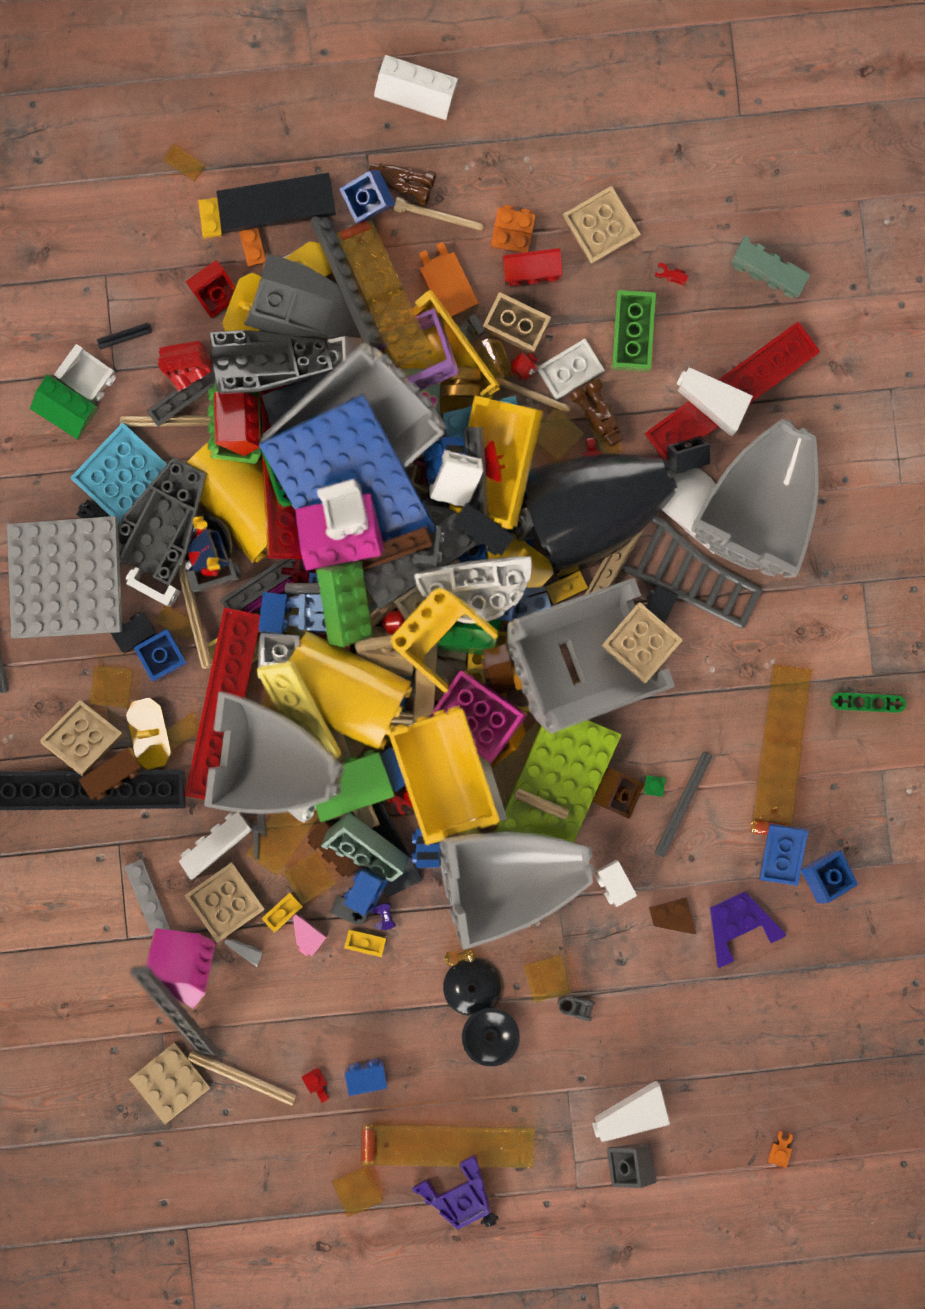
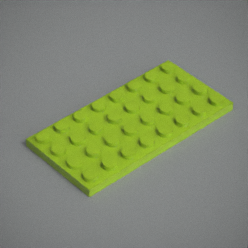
[494,720,622,842]

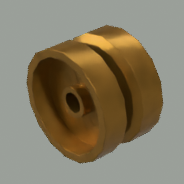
[440,366,482,397]

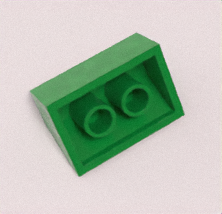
[29,374,99,440]
[437,619,502,655]

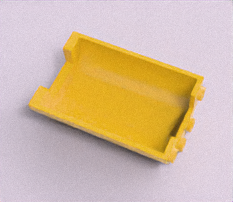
[380,290,500,419]
[449,396,543,529]
[186,443,267,563]
[289,631,413,751]
[389,706,500,845]

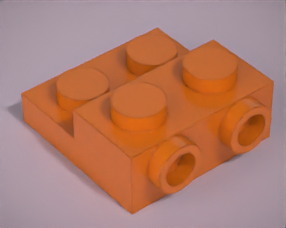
[490,205,536,253]

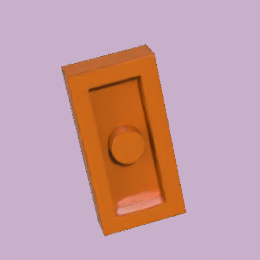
[239,228,265,268]

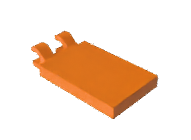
[419,242,479,317]

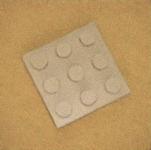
[562,186,641,264]
[601,602,683,684]
[40,700,123,777]
[184,862,265,943]
[129,1042,211,1124]

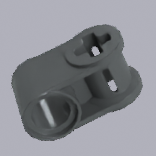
[329,895,368,925]
[557,995,596,1021]

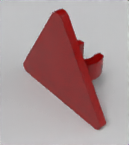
[485,440,505,483]

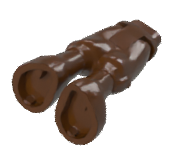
[369,163,436,206]
[569,379,623,447]

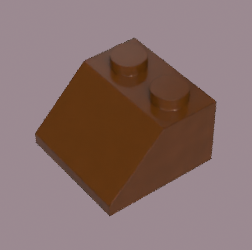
[592,767,644,819]

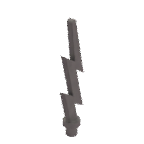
[253,814,267,860]

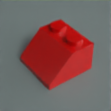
[185,260,236,318]

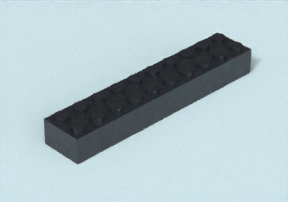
[0,770,186,811]

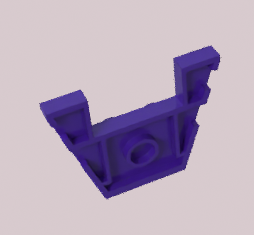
[710,891,786,968]
[412,1155,491,1229]

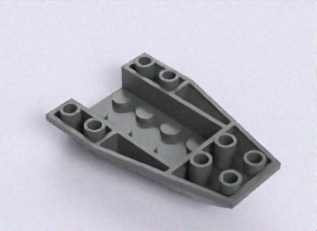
[244,253,371,339]
[209,330,333,394]
[118,457,207,586]

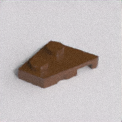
[649,897,696,934]

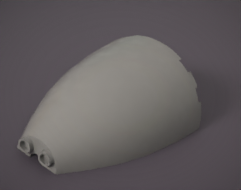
[691,419,818,578]
[204,692,344,814]
[439,832,595,949]

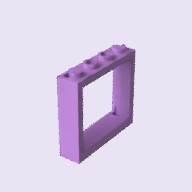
[373,308,459,391]

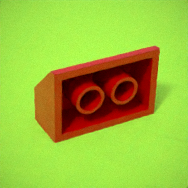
[502,248,562,288]
[214,392,260,456]

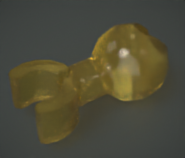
[444,948,475,966]

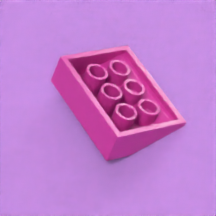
[296,493,385,570]
[429,670,528,763]
[146,928,216,1008]

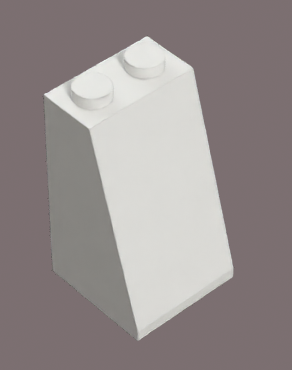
[677,367,752,436]
[592,1081,670,1142]

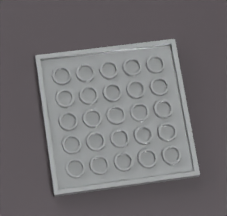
[7,516,122,639]

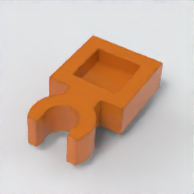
[767,1131,793,1168]

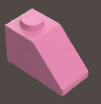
[293,913,327,956]

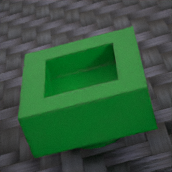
[643,775,666,797]

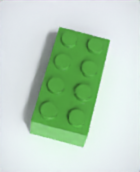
[611,290,656,372]
[317,560,373,647]

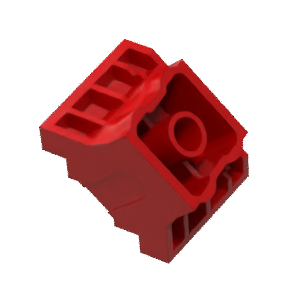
[157,341,211,391]

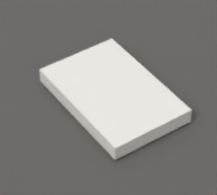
[538,339,605,401]

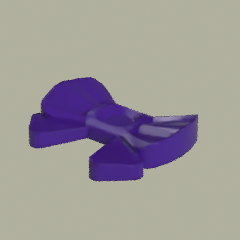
[372,903,396,931]

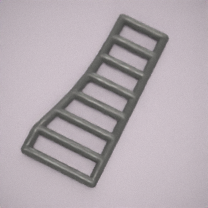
[621,516,762,628]

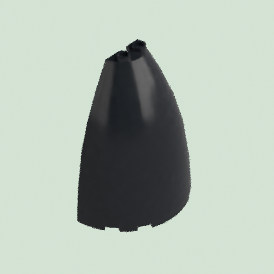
[524,453,678,579]

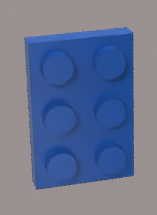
[759,823,808,886]

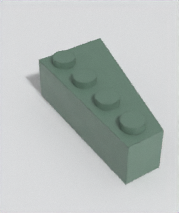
[730,236,810,298]
[321,812,409,882]

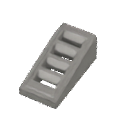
[225,938,264,966]

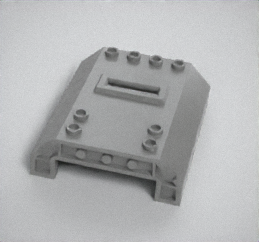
[261,342,446,468]
[508,578,675,733]

